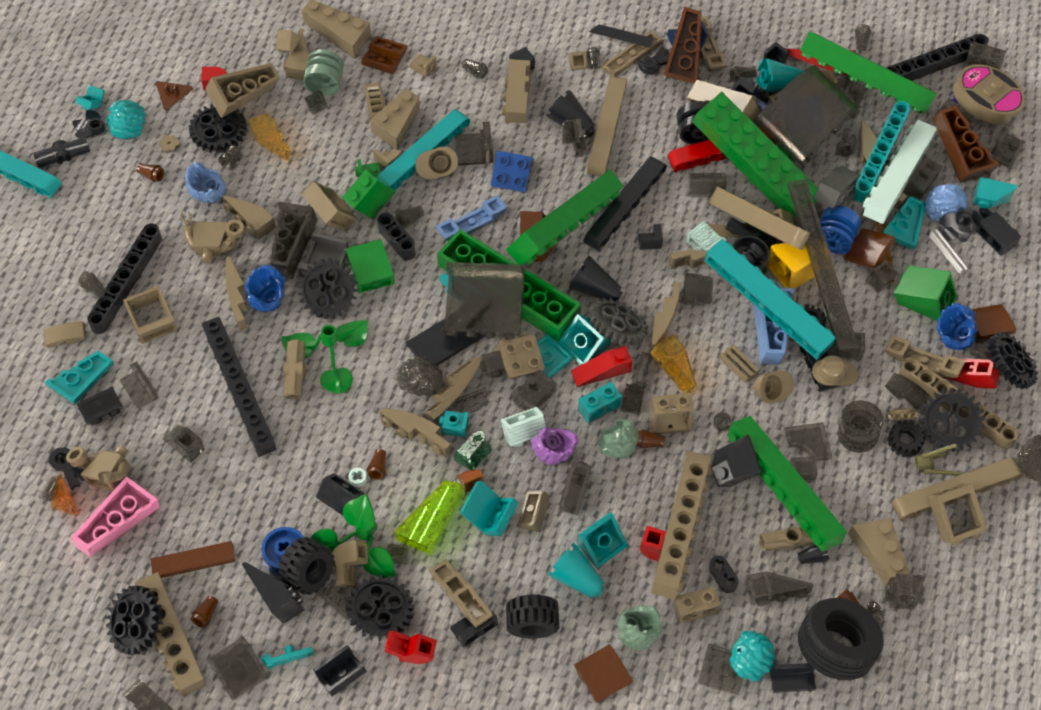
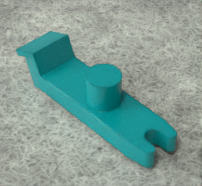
[261,645,314,670]

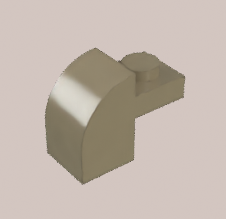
[332,540,368,587]

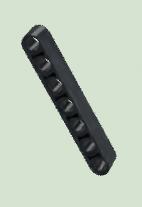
[887,34,989,81]
[583,156,667,252]
[87,223,162,334]

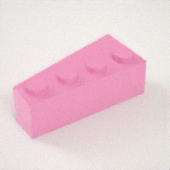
[71,476,160,557]

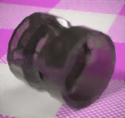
[218,145,243,170]

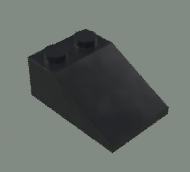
[241,562,305,624]

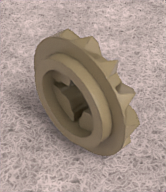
[886,408,918,420]

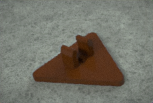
[156,81,193,110]

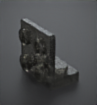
[990,116,1026,169]
[455,121,493,166]

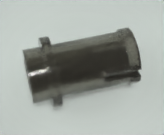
[587,47,600,69]

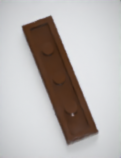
[150,541,236,578]

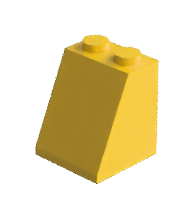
[767,238,830,288]

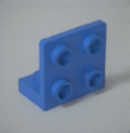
[491,151,534,192]

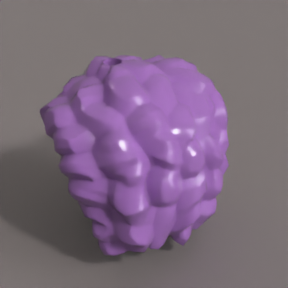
[531,427,579,465]

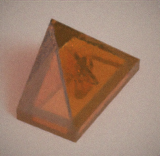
[51,474,79,516]

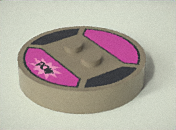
[953,65,1025,124]

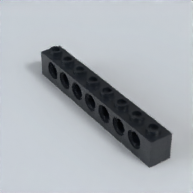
[201,317,277,457]

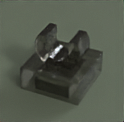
[304,90,328,115]

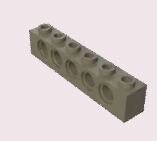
[134,572,207,696]

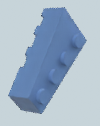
[753,288,795,365]

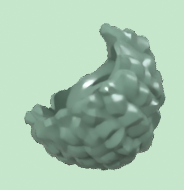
[599,419,639,458]
[617,605,663,650]

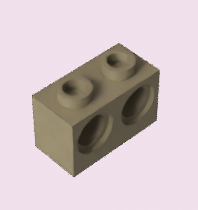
[673,586,721,624]

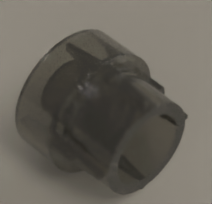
[683,273,713,305]

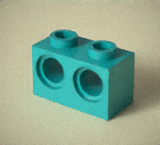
[578,382,622,424]

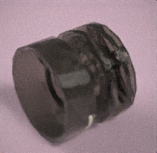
[837,400,883,453]

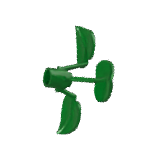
[281,320,368,394]
[310,494,396,578]

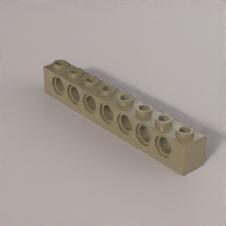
[651,450,712,599]

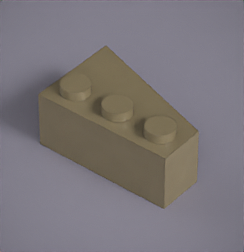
[502,59,530,123]

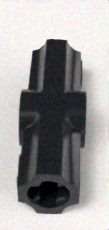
[33,137,90,168]

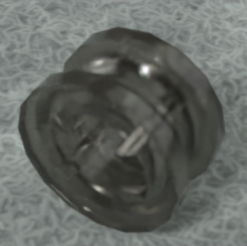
[713,412,731,432]

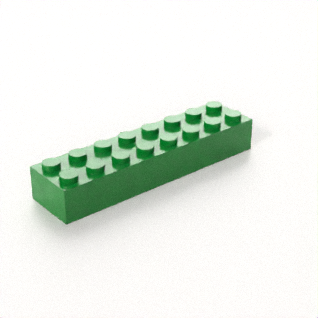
[692,91,818,223]
[505,169,624,267]
[437,229,581,342]

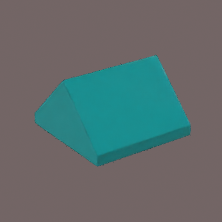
[577,512,629,569]

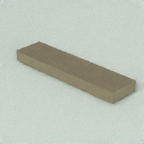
[602,30,663,77]

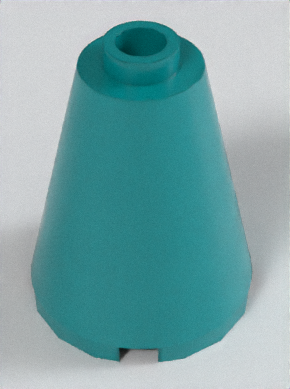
[756,59,807,94]
[547,542,605,598]

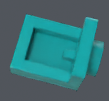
[75,85,105,110]

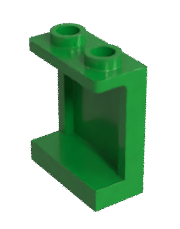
[346,239,395,294]

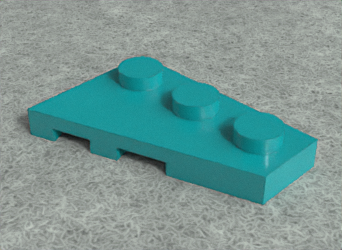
[882,196,926,250]
[44,351,114,405]

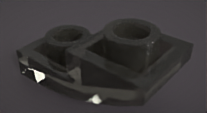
[884,373,930,410]

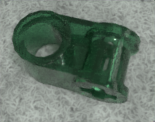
[454,431,492,470]

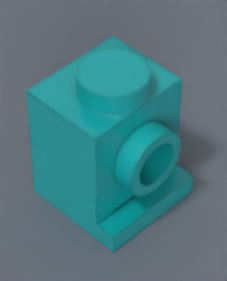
[439,410,469,437]

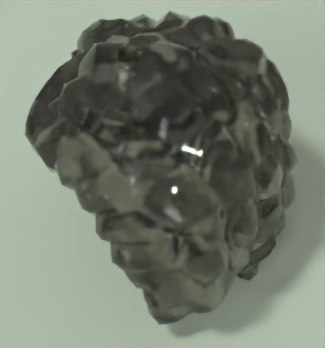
[396,356,443,397]
[1018,434,1041,483]

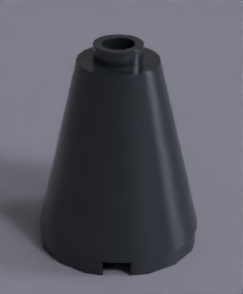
[546,90,595,138]
[569,256,623,301]

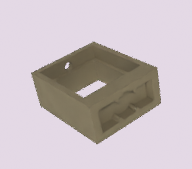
[302,181,357,231]
[123,286,177,344]
[649,393,694,435]
[928,483,987,545]

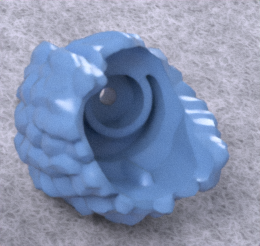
[185,162,226,203]
[925,184,967,222]

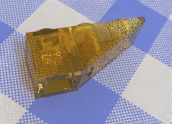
[248,113,291,162]
[650,334,697,394]

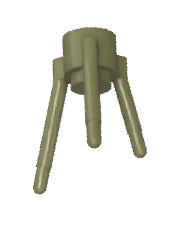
[915,444,965,476]

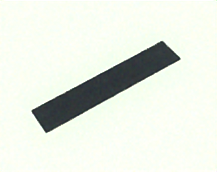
[589,24,654,47]

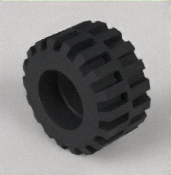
[278,537,335,595]
[506,594,560,639]

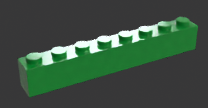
[800,31,936,114]
[727,416,847,552]

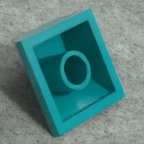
[973,177,1017,208]
[558,314,611,365]

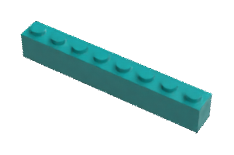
[705,239,836,360]

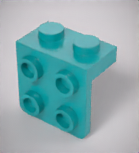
[461,481,519,536]

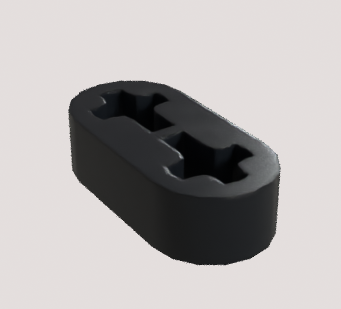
[709,556,739,593]

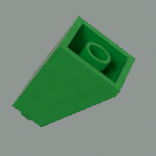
[342,169,396,218]
[894,265,958,321]

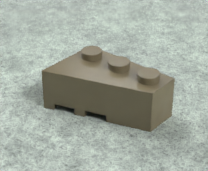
[370,88,420,150]
[848,518,910,586]

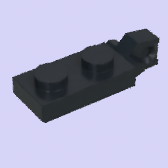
[725,217,777,252]

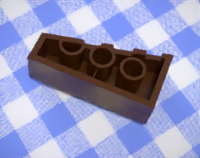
[664,7,702,85]
[933,106,999,182]

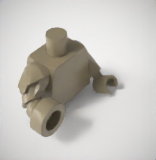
[180,211,245,264]
[66,445,131,491]

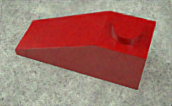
[571,346,633,387]
[940,359,1000,389]

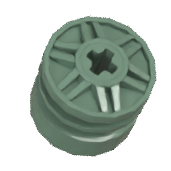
[303,50,344,96]

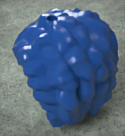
[245,264,285,312]
[936,303,978,350]

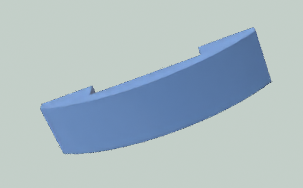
[436,195,507,241]

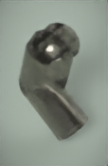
[867,601,884,625]

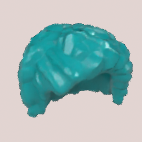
[106,99,146,140]
[729,631,776,681]

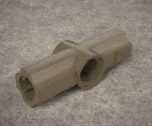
[283,340,306,399]
[759,526,814,552]

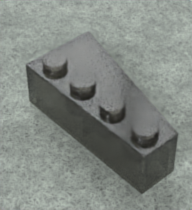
[270,202,318,279]

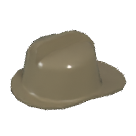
[415,147,458,180]
[812,355,858,386]
[751,371,794,403]

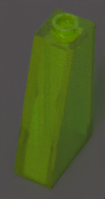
[394,480,464,555]

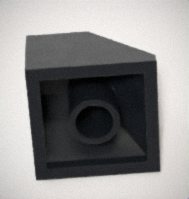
[711,435,762,487]

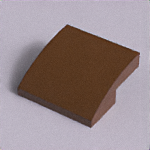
[362,36,408,74]
[844,228,895,269]
[972,304,1016,340]
[573,644,633,703]

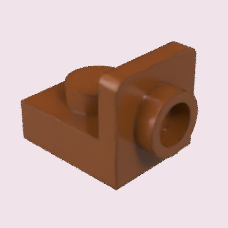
[458,468,483,493]

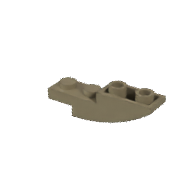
[380,408,451,457]

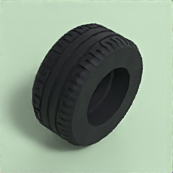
[798,598,884,680]

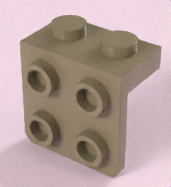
[494,334,545,379]

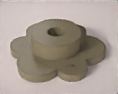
[159,135,180,152]

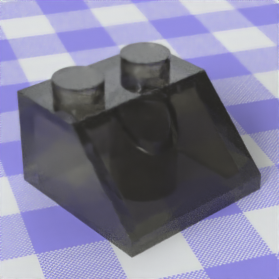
[207,636,269,701]

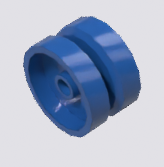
[261,527,304,578]

